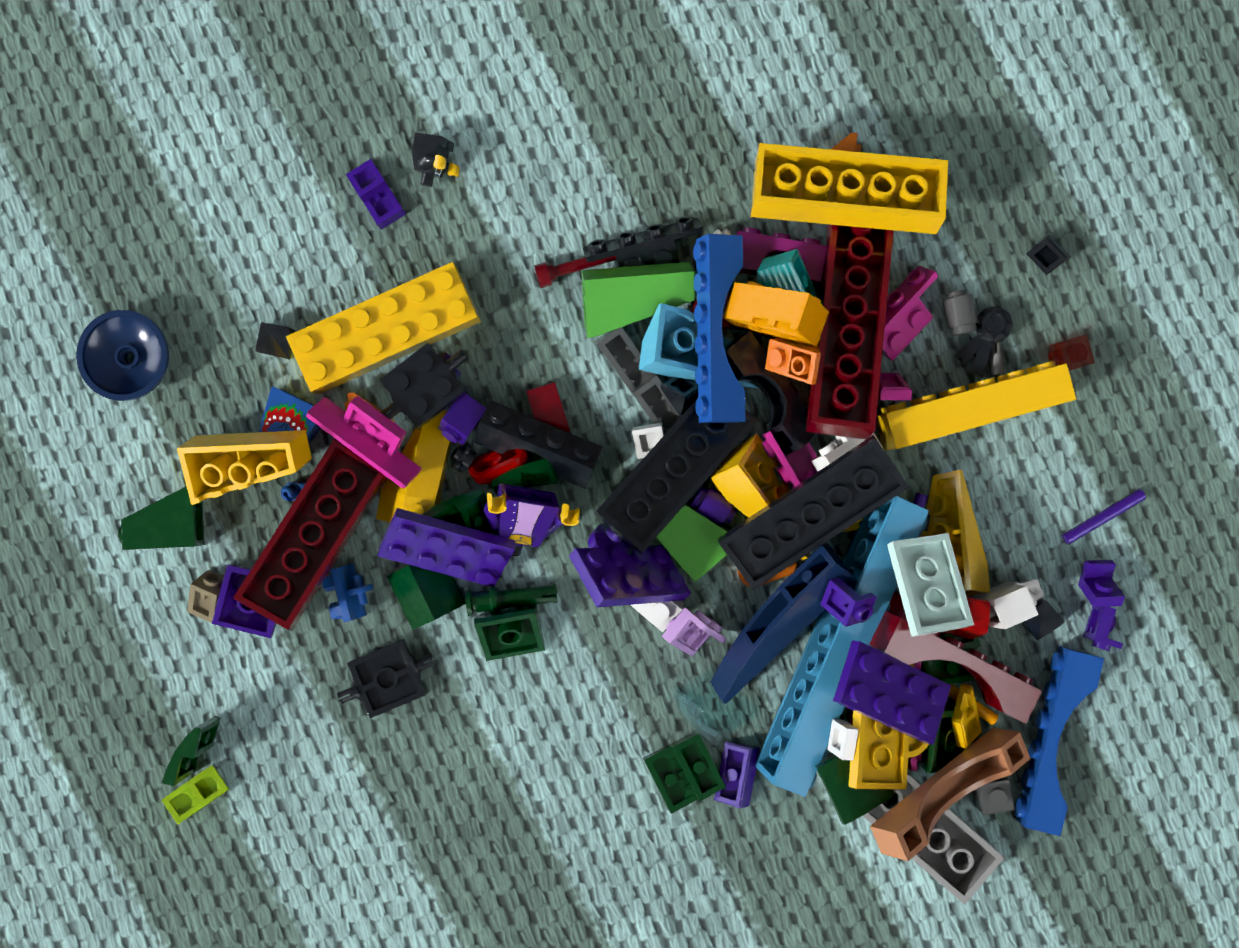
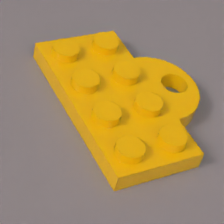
[849,664,929,789]

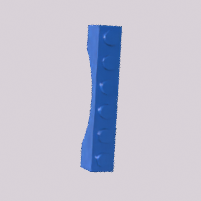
[693,234,746,423]
[1014,646,1104,836]

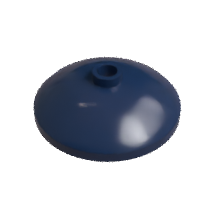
[76,310,169,401]

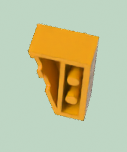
[723,281,829,347]

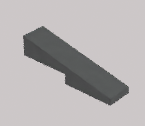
[594,327,681,434]

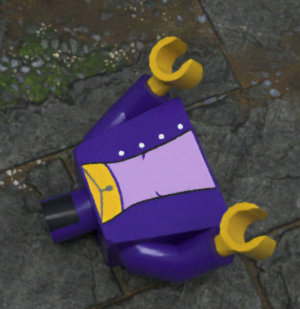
[483,483,580,557]

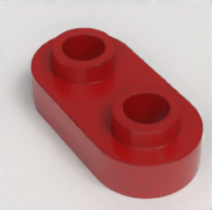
[469,449,528,484]

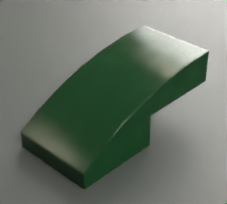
[491,459,558,497]

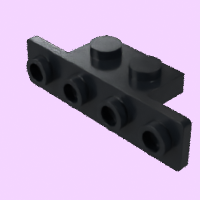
[583,217,703,267]

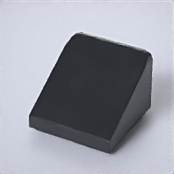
[661,377,698,416]

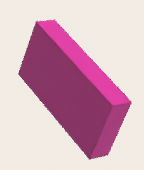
[878,372,912,400]

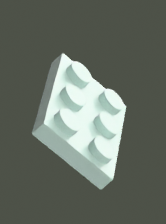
[887,533,974,637]

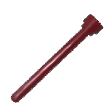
[534,256,616,288]

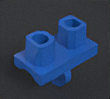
[322,563,374,622]

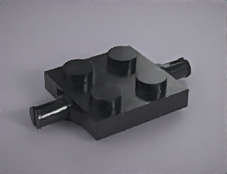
[380,342,469,429]
[337,638,437,718]

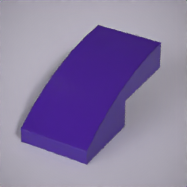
[346,159,406,230]

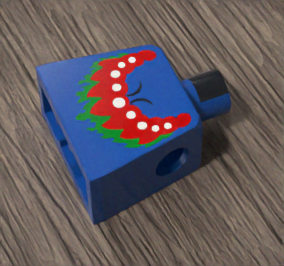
[259,386,320,444]

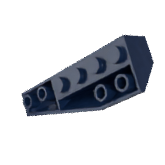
[710,542,857,704]

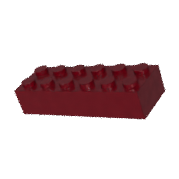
[233,439,388,631]

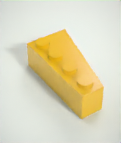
[177,430,312,505]

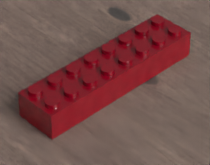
[806,224,894,439]

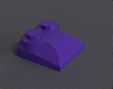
[212,564,277,638]

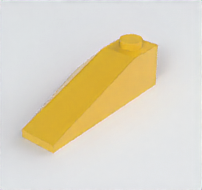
[710,433,810,560]
[921,470,990,596]

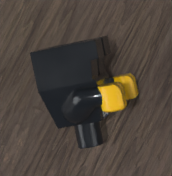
[412,132,460,187]

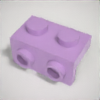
[662,608,726,657]

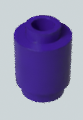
[690,486,737,527]

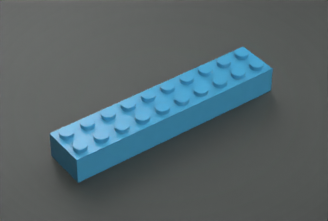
[754,496,929,797]

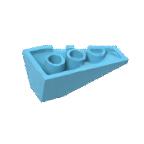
[639,303,759,389]

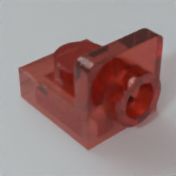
[1048,334,1095,371]

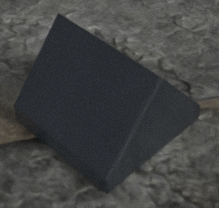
[1026,235,1070,275]

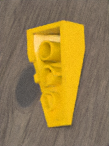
[376,410,451,523]

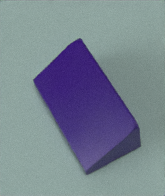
[714,741,760,809]

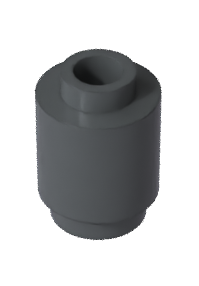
[942,290,979,336]

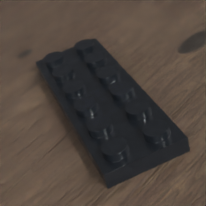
[594,398,758,555]
[718,435,909,590]

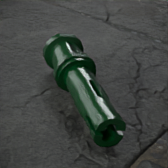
[465,584,558,616]

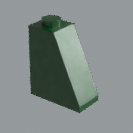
[118,486,205,550]

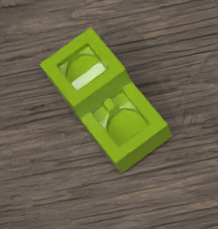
[161,764,229,825]

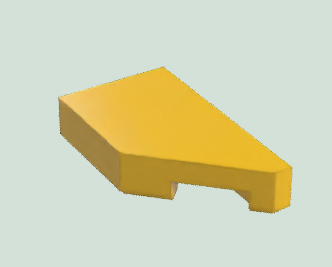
[951,683,982,749]

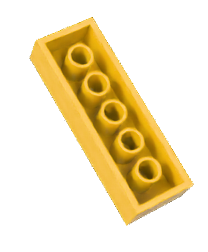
[751,143,948,234]
[286,262,481,394]
[876,361,1077,451]

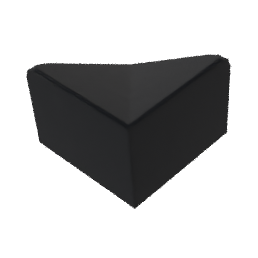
[255,322,296,359]
[1021,598,1065,640]

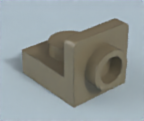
[187,570,224,623]

